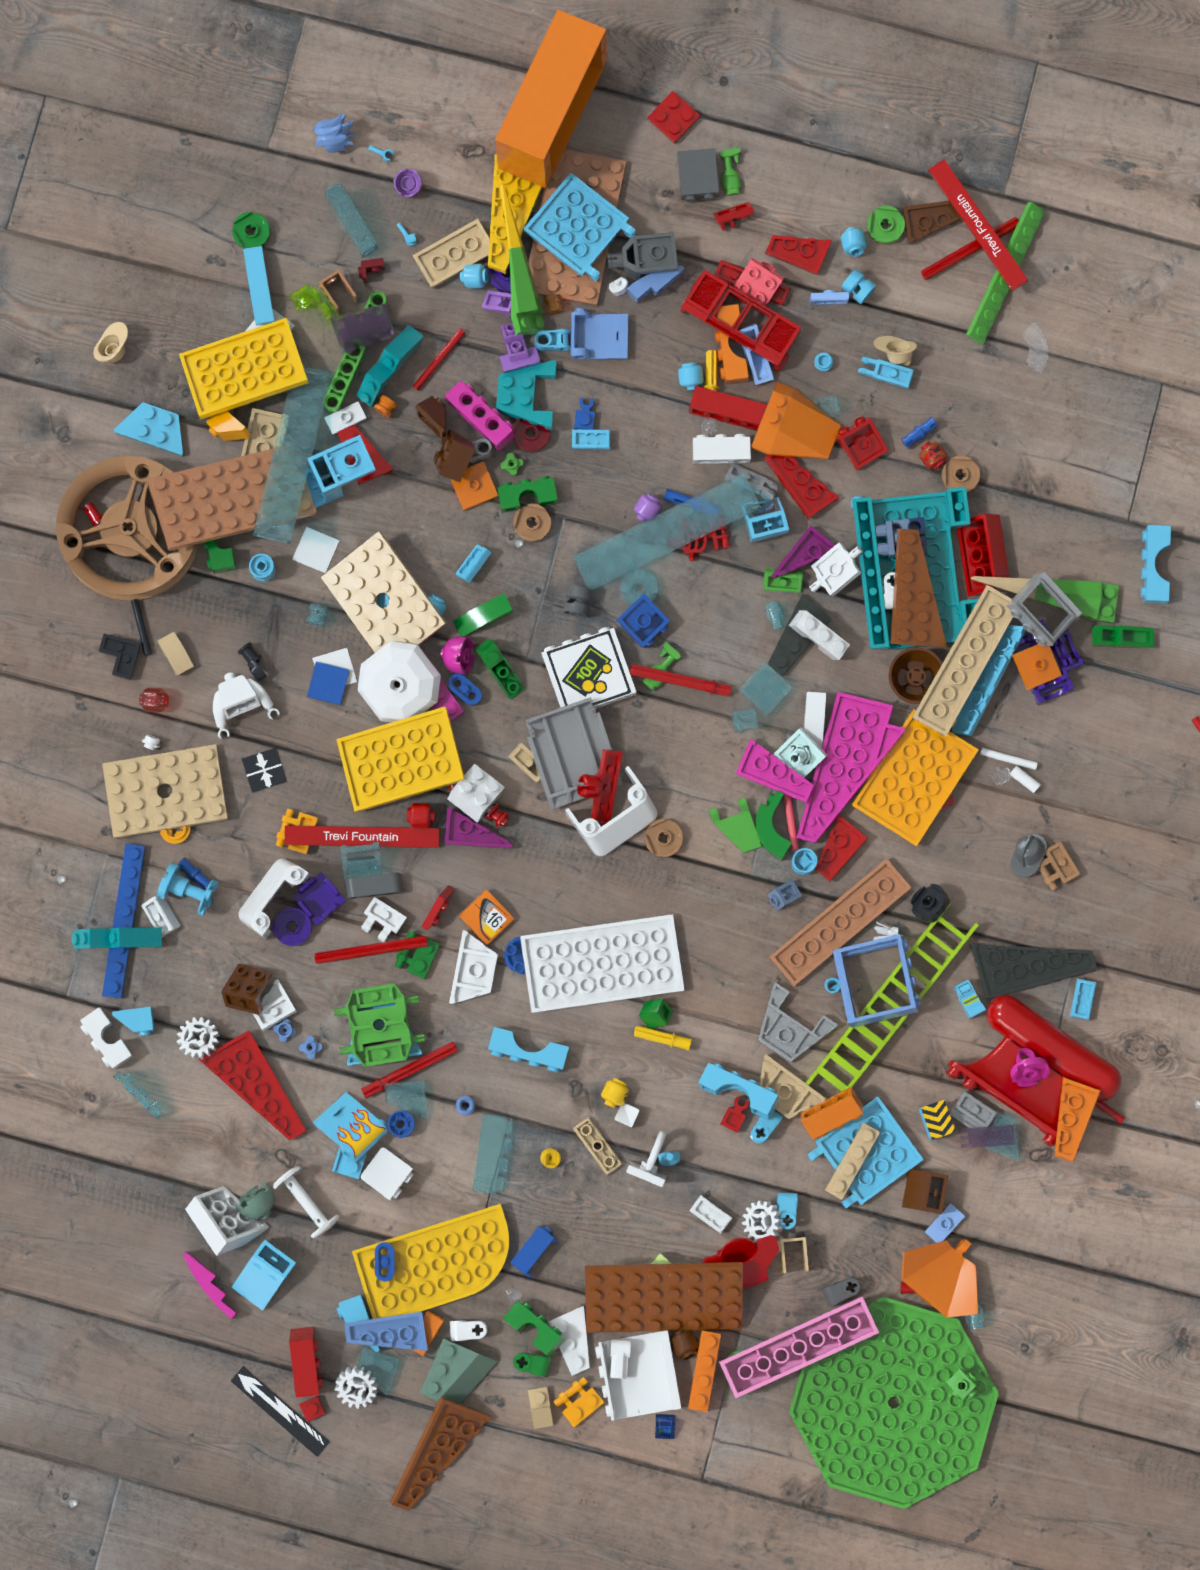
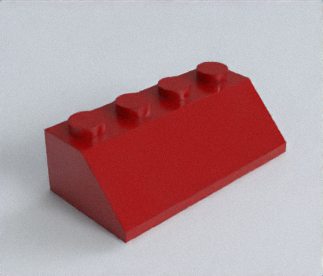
[957,514,1010,597]

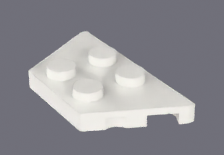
[449,930,498,1004]

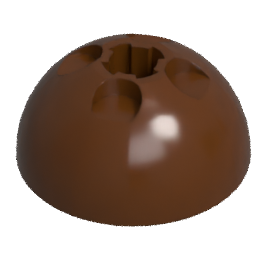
[888,647,942,704]

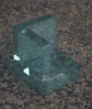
[813,394,841,418]
[732,708,758,733]

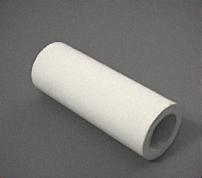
[1009,766,1041,793]

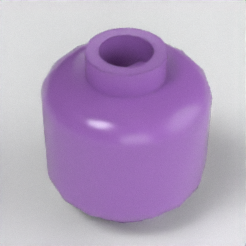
[634,493,662,523]

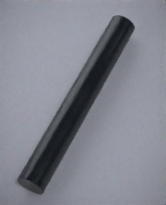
[131,599,152,656]

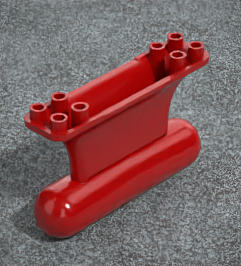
[946,995,1122,1153]

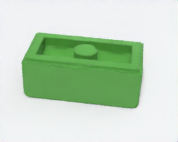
[763,567,803,593]

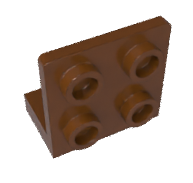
[221,964,272,1015]

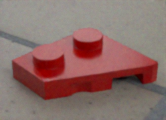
[421,885,455,931]

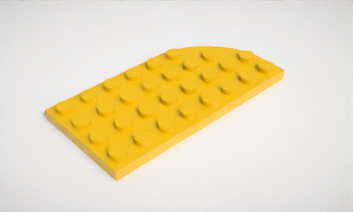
[352,1204,509,1319]

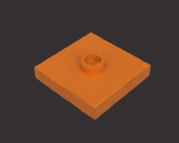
[450,461,498,511]
[1012,644,1062,690]

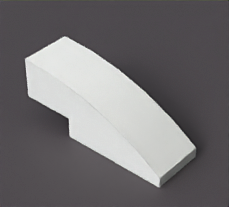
[804,692,826,749]

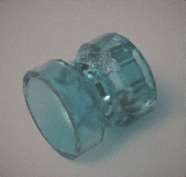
[306,603,329,627]

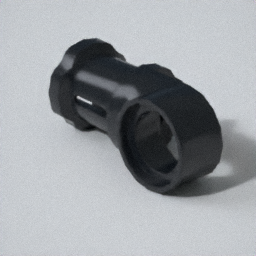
[237,642,267,682]

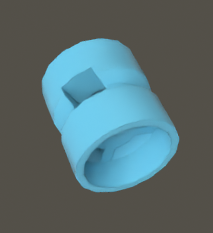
[841,269,877,304]
[249,553,276,583]
[791,848,817,876]

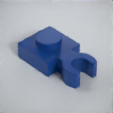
[574,397,595,430]

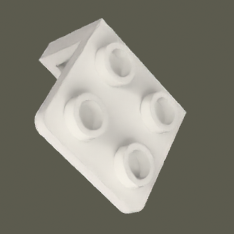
[361,1148,414,1201]

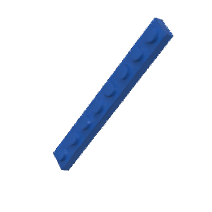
[102,844,145,999]

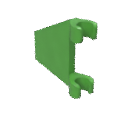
[709,798,762,853]

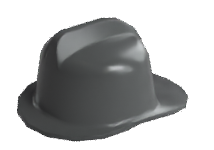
[1011,834,1047,877]

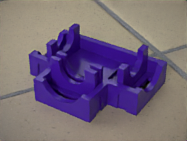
[1014,619,1084,705]

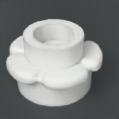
[142,734,160,750]

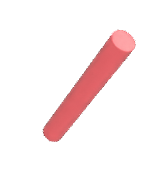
[783,794,799,851]

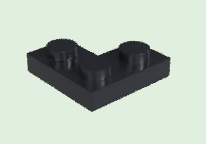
[99,633,141,680]

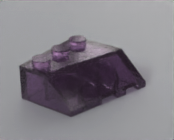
[330,304,395,353]

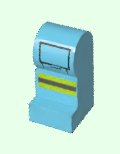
[954,979,986,1019]

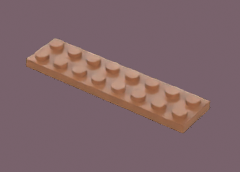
[769,858,911,987]

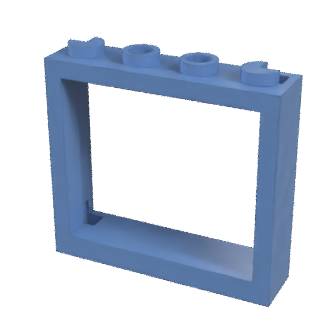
[833,934,921,1028]

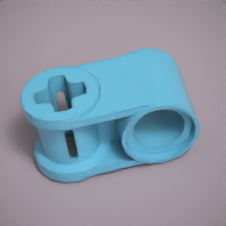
[534,329,571,352]
[750,1110,783,1144]
[777,1193,798,1231]

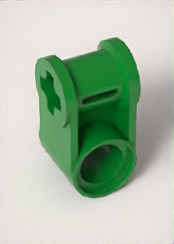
[513,1353,551,1377]

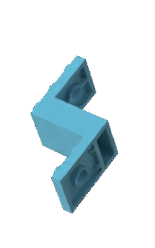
[304,435,376,509]

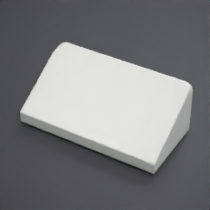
[141,895,180,937]

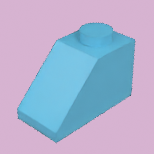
[112,1007,155,1036]

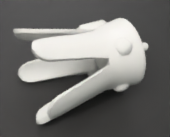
[873,922,903,940]

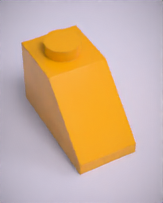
[206,411,252,441]

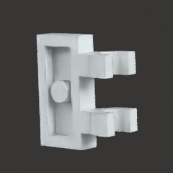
[361,897,407,942]

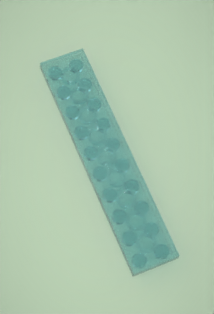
[253,365,332,544]
[573,473,761,590]

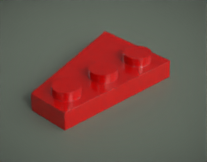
[337,425,394,485]

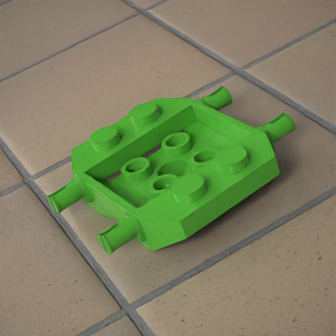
[334,983,425,1067]

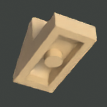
[508,743,540,783]
[528,1387,554,1429]

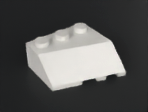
[185,1186,269,1256]

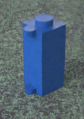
[510,1226,559,1278]

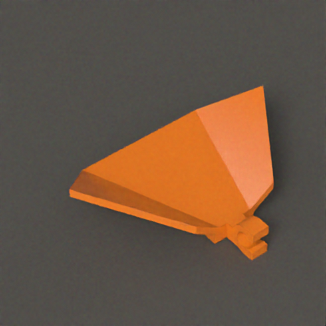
[901,1239,978,1317]

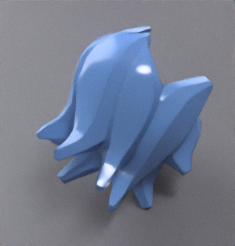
[313,113,357,153]

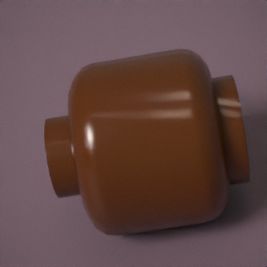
[670,1329,699,1360]

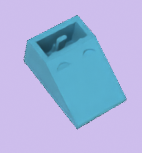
[231,1240,297,1310]

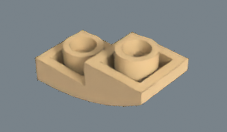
[157,632,194,675]

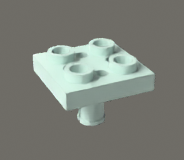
[773,728,827,778]

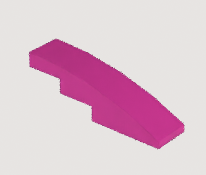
[183,1252,237,1319]

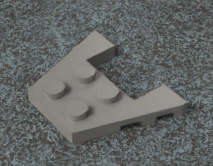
[758,982,838,1063]

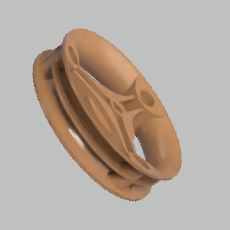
[56,456,199,601]

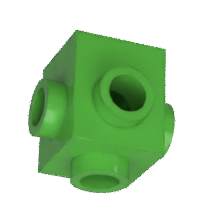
[946,1368,980,1400]

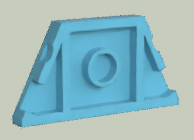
[113,402,184,457]

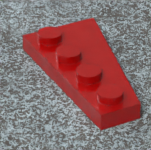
[764,455,839,519]

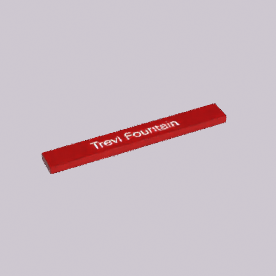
[928,159,1028,291]
[284,826,439,848]

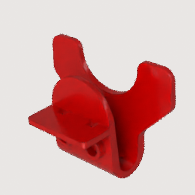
[702,1235,779,1290]

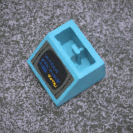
[742,497,789,543]

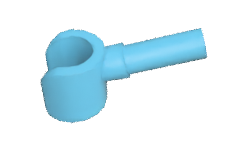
[368,145,394,162]
[397,222,417,246]

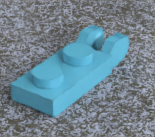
[858,357,914,389]

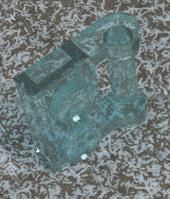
[340,842,383,879]

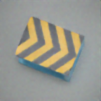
[919,1100,956,1141]

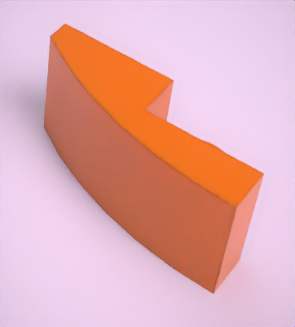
[413,1310,445,1356]

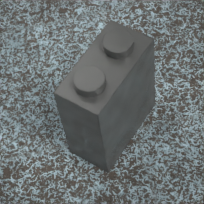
[677,148,719,202]

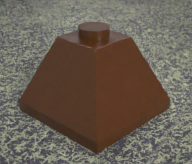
[415,396,446,440]

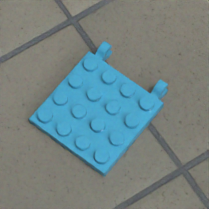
[523,172,636,282]
[807,1097,924,1208]

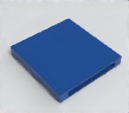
[307,662,350,705]

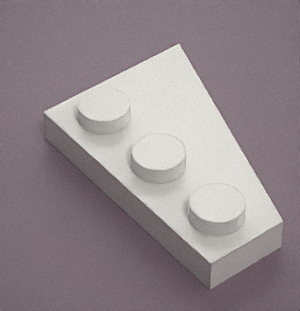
[548,1306,590,1376]

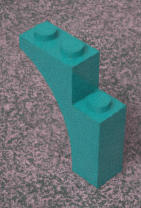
[356,325,424,407]
[72,928,162,949]

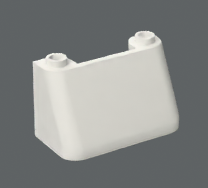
[239,859,312,939]

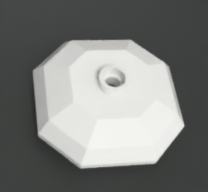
[358,641,441,723]

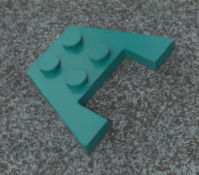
[496,360,557,430]

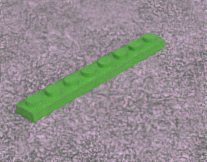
[966,202,1045,344]

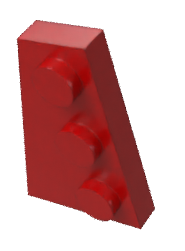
[765,235,832,275]
[815,815,868,882]

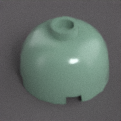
[235,1182,275,1219]

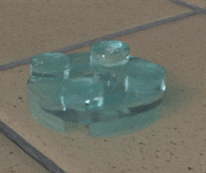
[620,568,658,606]

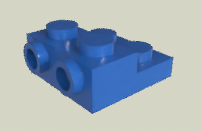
[616,593,670,648]

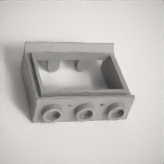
[1007,572,1082,647]

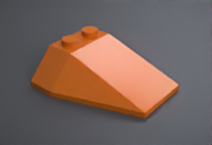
[751,382,841,459]

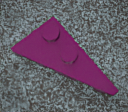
[770,525,835,579]
[445,807,512,849]

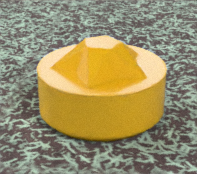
[540,1148,561,1168]

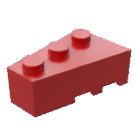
[289,1327,323,1398]

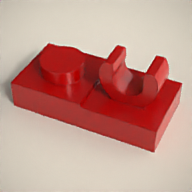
[713,202,754,231]

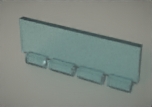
[473,1114,513,1194]

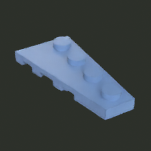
[344,1312,428,1351]

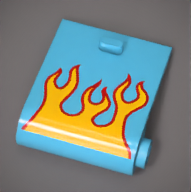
[313,1092,388,1163]

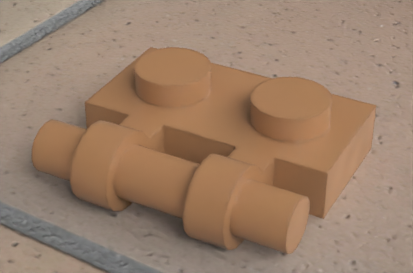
[1038,841,1080,891]

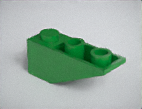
[474,638,525,699]

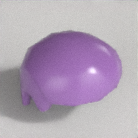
[394,169,422,197]

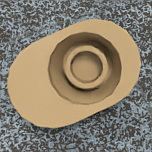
[93,322,128,364]
[874,336,917,366]

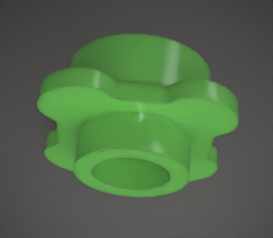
[501,453,523,475]

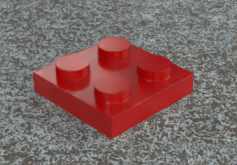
[647,91,700,144]

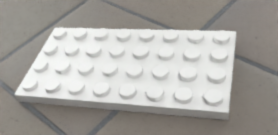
[520,914,685,1013]

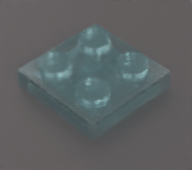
[739,662,793,716]

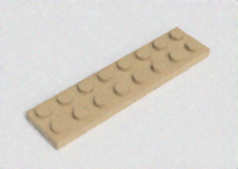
[912,585,1013,737]

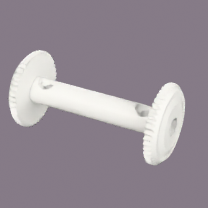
[273,1166,339,1238]

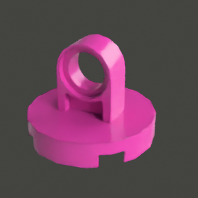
[1010,1048,1050,1087]

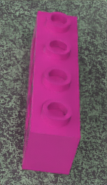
[445,380,515,451]

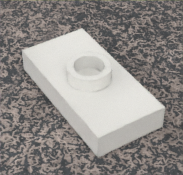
[324,402,367,435]
[689,1195,732,1234]

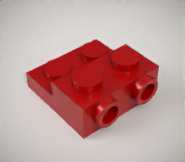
[835,416,889,470]

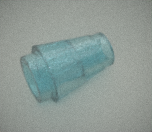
[764,601,784,630]

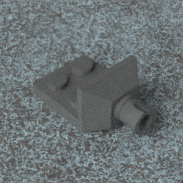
[607,232,678,281]

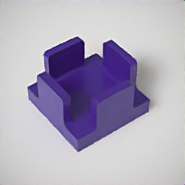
[292,872,347,926]

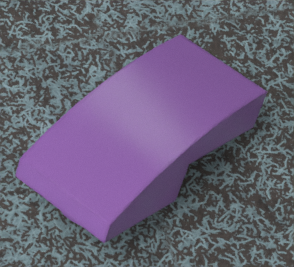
[501,323,529,362]

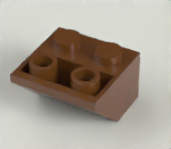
[433,429,475,482]
[902,1169,949,1214]

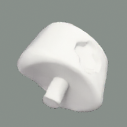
[609,277,628,296]

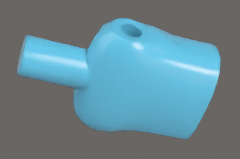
[658,1151,680,1167]

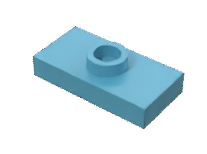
[572,429,610,450]
[455,544,491,583]
[1069,978,1096,1021]

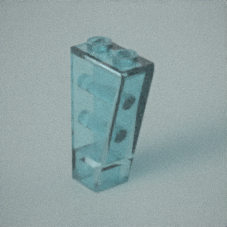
[325,183,379,258]

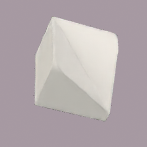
[614,1103,640,1128]

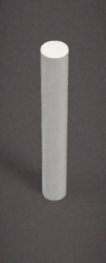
[980,748,1038,770]

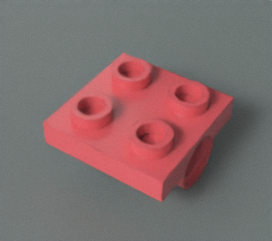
[733,257,784,306]

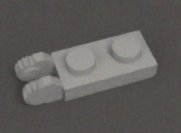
[725,463,779,501]

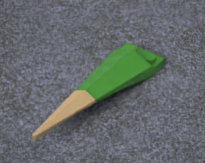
[971,576,1119,624]

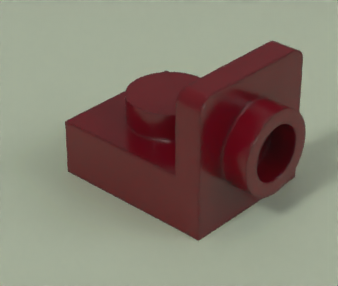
[358,258,385,283]

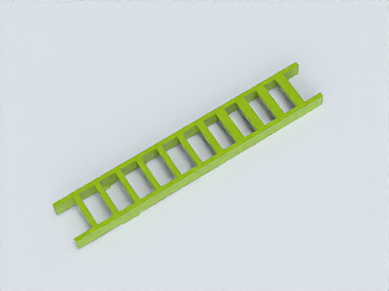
[806,903,979,1092]

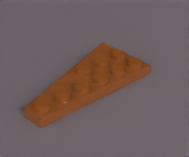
[890,529,947,648]
[390,1397,492,1511]

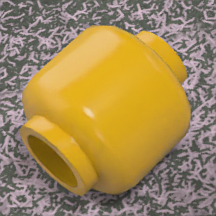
[601,1078,630,1108]

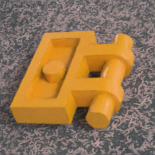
[276,809,318,855]
[553,1376,604,1427]

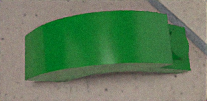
[755,790,792,861]

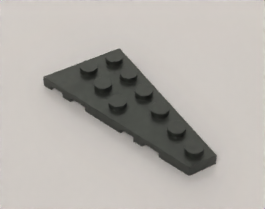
[970,944,1098,1000]

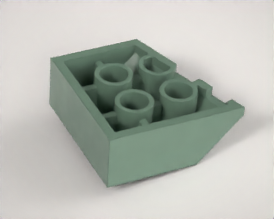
[420,1338,498,1404]

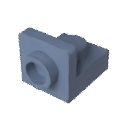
[768,880,802,911]

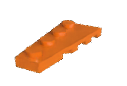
[1054,1077,1100,1163]

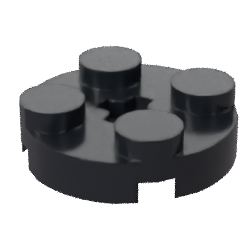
[911,884,950,923]

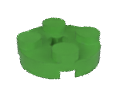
[867,206,905,244]

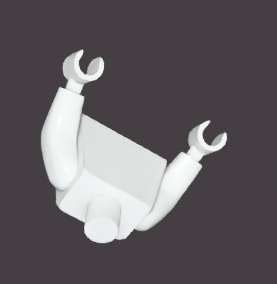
[213,673,280,739]

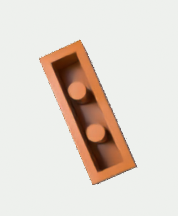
[801,1087,863,1140]

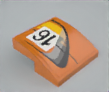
[458,889,514,945]

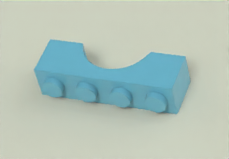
[1140,525,1171,604]
[488,1027,569,1073]
[698,1063,779,1120]

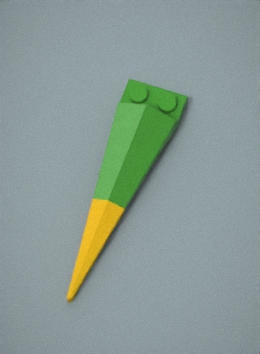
[500,184,546,335]

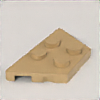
[759,1055,826,1119]

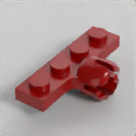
[577,749,623,826]

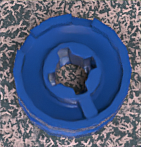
[387,1110,415,1138]

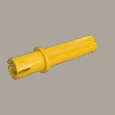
[704,350,719,391]
[634,1026,692,1051]

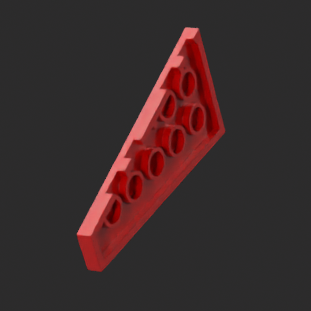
[199,1030,306,1141]

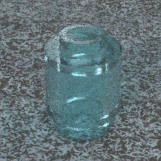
[965,1300,986,1329]

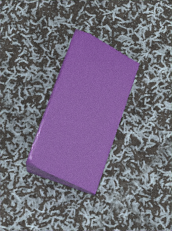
[499,346,541,373]

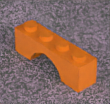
[714,304,749,385]
[688,1330,721,1412]

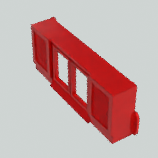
[680,270,802,372]

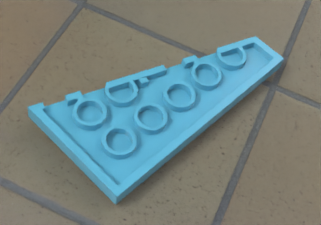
[951,625,1026,736]

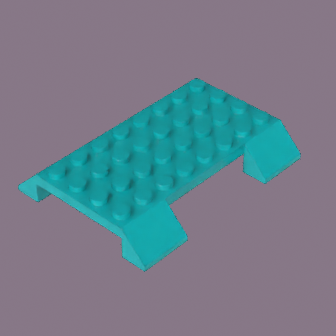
[852,487,978,650]

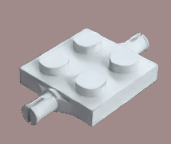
[809,542,863,596]

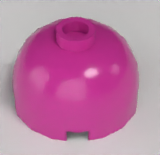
[440,636,475,674]

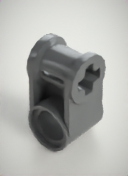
[821,1277,860,1307]

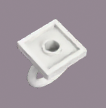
[626,1131,666,1187]

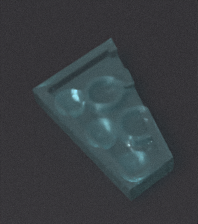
[113,1071,163,1119]

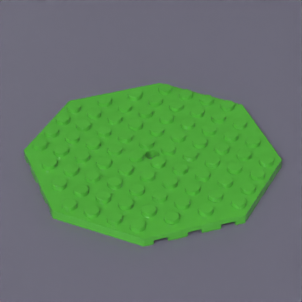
[789,1297,999,1509]

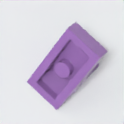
[481,290,511,318]

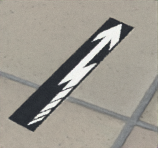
[231,1366,329,1457]

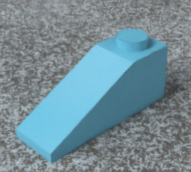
[337,1295,381,1352]

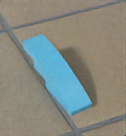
[243,246,275,326]

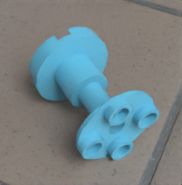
[157,862,219,916]

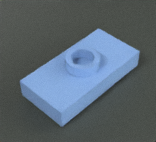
[810,290,849,305]
[925,1203,965,1243]

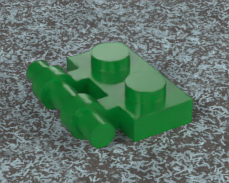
[395,931,440,980]

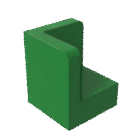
[639,998,673,1028]

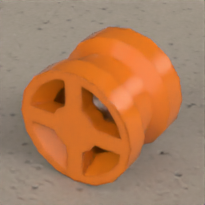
[373,395,397,418]

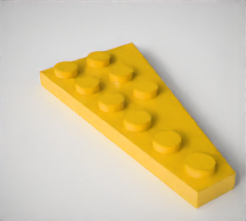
[488,154,543,274]

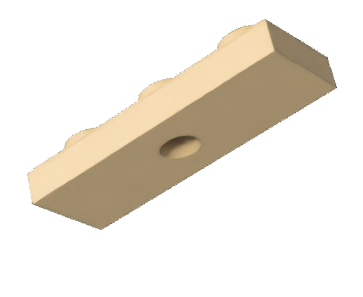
[573,1117,622,1175]

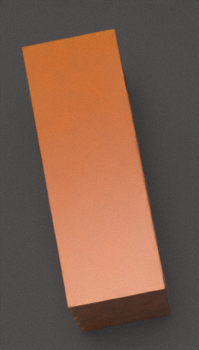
[495,10,608,189]

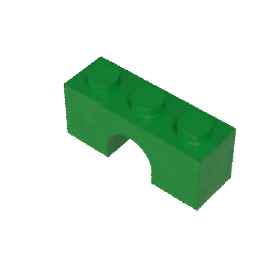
[497,476,558,513]
[203,539,236,574]
[503,1300,565,1358]

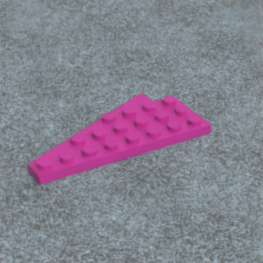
[797,692,906,844]

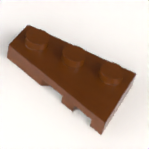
[903,201,961,245]

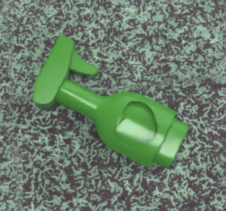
[719,147,741,196]
[642,642,681,691]

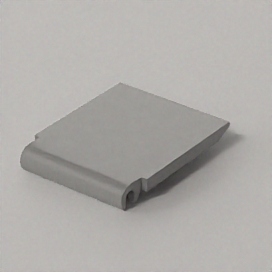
[526,697,622,810]

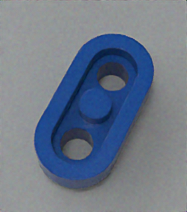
[448,673,482,706]
[375,1242,395,1282]

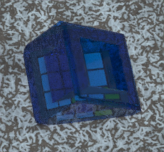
[655,1414,675,1439]

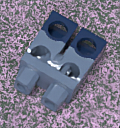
[875,517,927,558]

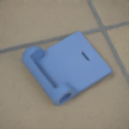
[570,308,628,360]

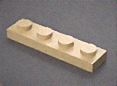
[825,1123,880,1200]

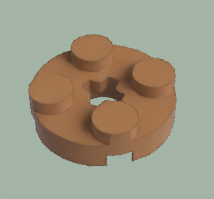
[941,456,980,493]
[513,504,551,542]
[645,819,683,858]

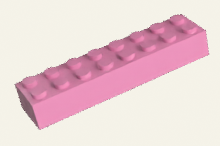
[719,1297,879,1398]

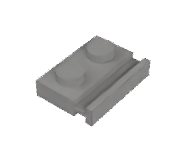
[949,1091,997,1136]

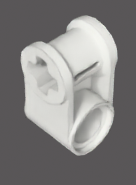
[882,572,895,610]
[450,1320,488,1341]

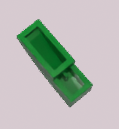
[453,593,513,636]
[1092,625,1154,648]

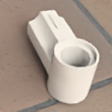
[610,1339,631,1379]

